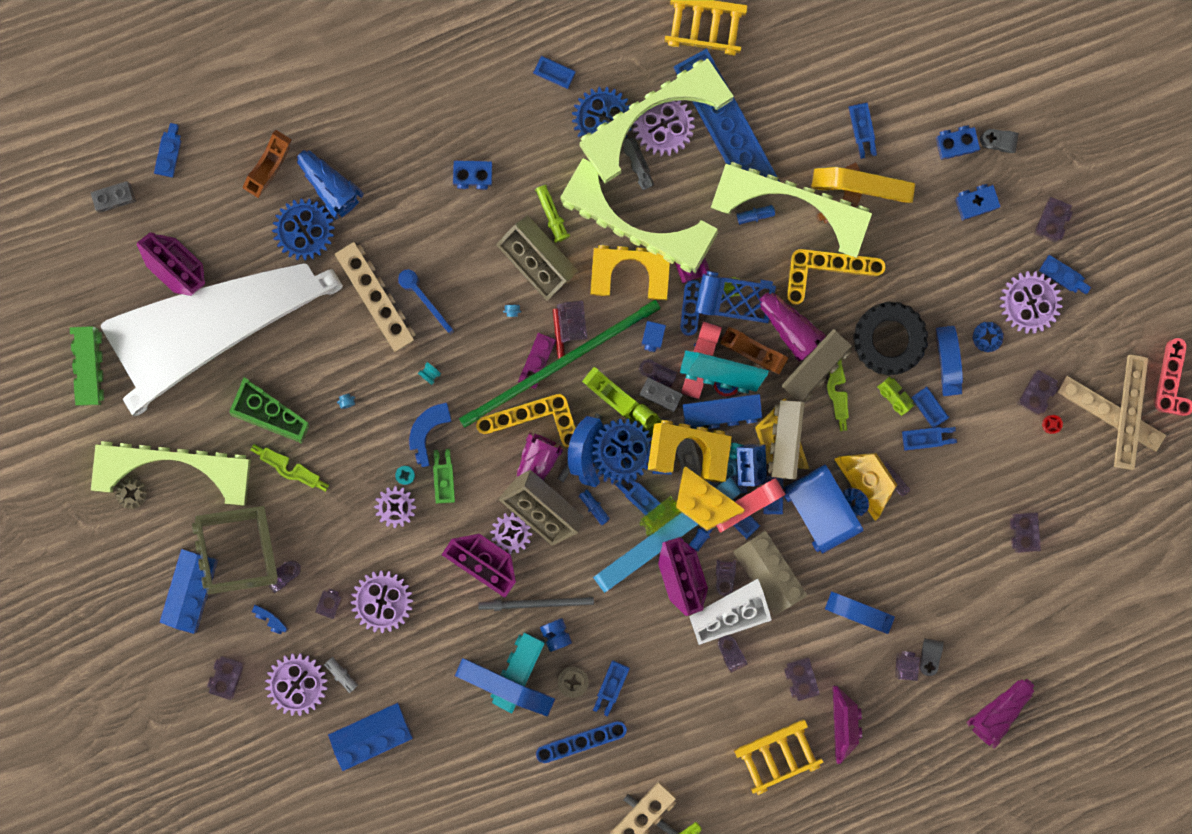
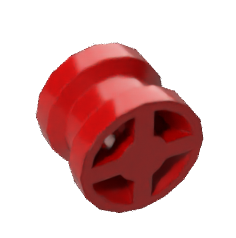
[1042,415,1063,434]

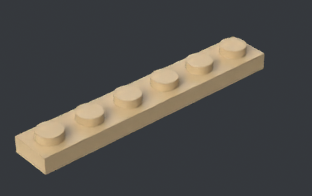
[1114,355,1148,470]
[1057,376,1166,452]

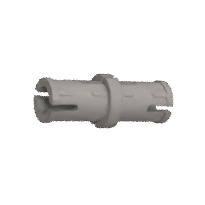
[324,657,358,693]

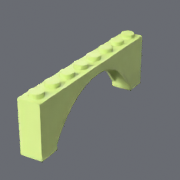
[580,59,734,184]
[560,158,718,273]
[711,162,872,258]
[91,441,251,506]

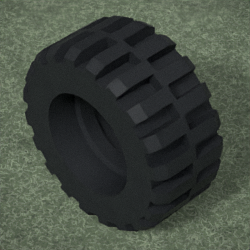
[853,301,928,376]

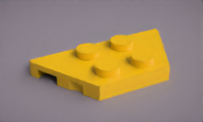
[755,398,809,469]
[834,453,897,521]
[676,466,745,531]

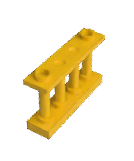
[664,0,747,56]
[734,719,824,795]

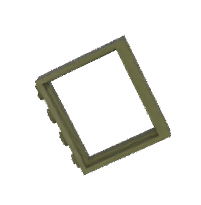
[192,506,278,595]

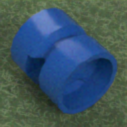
[540,618,572,652]

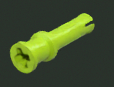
[535,185,571,243]

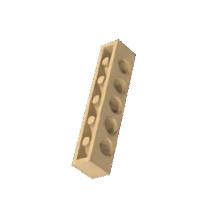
[335,242,416,353]
[609,780,676,834]

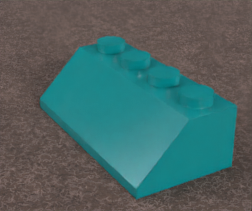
[680,350,769,394]
[490,632,545,714]

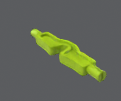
[827,360,849,432]
[250,444,330,492]

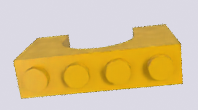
[590,245,670,301]
[648,420,732,483]

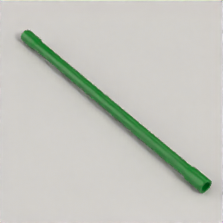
[459,300,661,428]

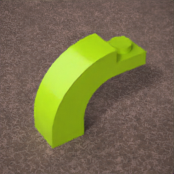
[582,367,640,423]

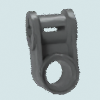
[980,129,1019,153]
[920,638,944,676]

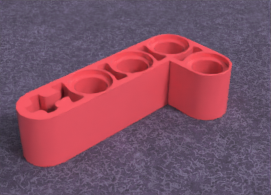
[681,321,722,399]
[1155,338,1192,416]
[716,478,786,533]

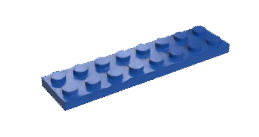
[673,48,780,201]

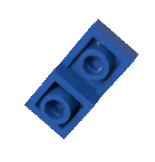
[252,604,288,634]

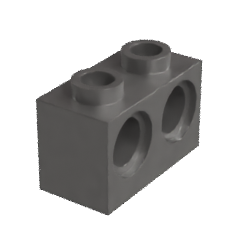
[90,181,136,213]
[639,378,682,412]

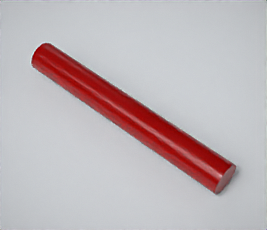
[553,308,565,359]

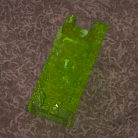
[639,496,681,537]

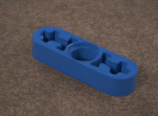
[680,280,701,336]

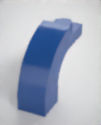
[936,326,963,396]
[409,403,452,467]
[568,416,605,487]
[825,591,895,634]

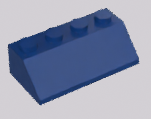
[682,394,762,429]
[160,549,218,634]
[328,703,414,771]

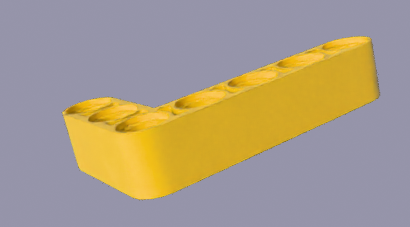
[811,167,915,203]
[786,249,886,306]
[476,394,575,448]

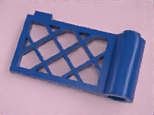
[398,269,455,335]
[695,271,776,323]

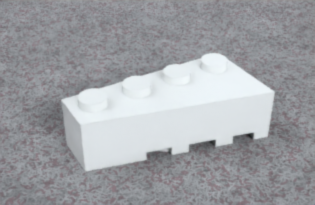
[689,579,772,645]

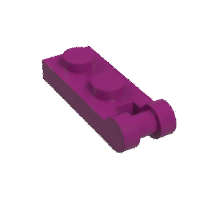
[518,333,556,389]

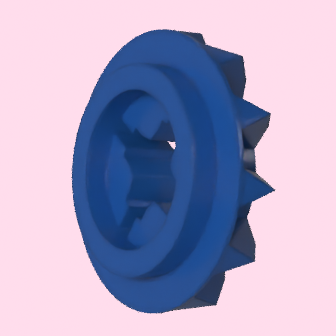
[973,322,1003,352]
[842,488,869,516]

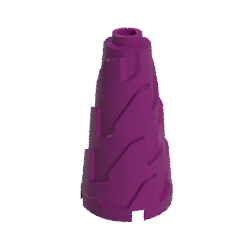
[759,292,827,362]
[516,432,564,481]
[967,679,1035,749]

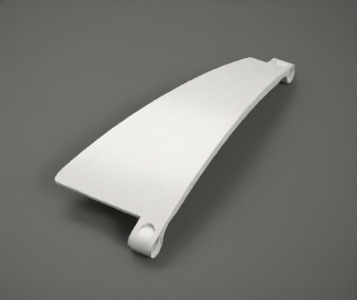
[101,264,343,416]

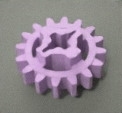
[374,486,416,528]
[490,512,532,554]

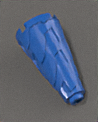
[297,150,364,219]

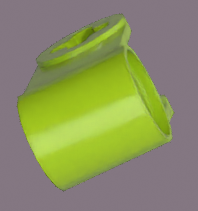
[632,404,661,437]

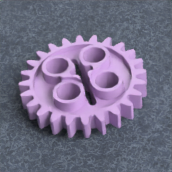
[633,101,695,156]
[999,271,1062,334]
[351,571,413,633]
[265,653,328,716]

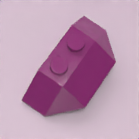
[137,232,205,296]
[441,534,516,598]
[658,537,708,616]
[832,685,862,764]

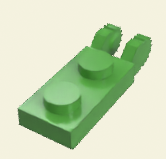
[433,449,455,504]

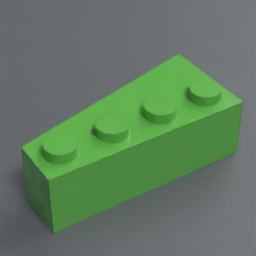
[69,326,104,406]
[229,377,309,444]

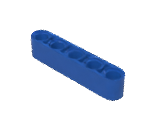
[536,720,627,763]

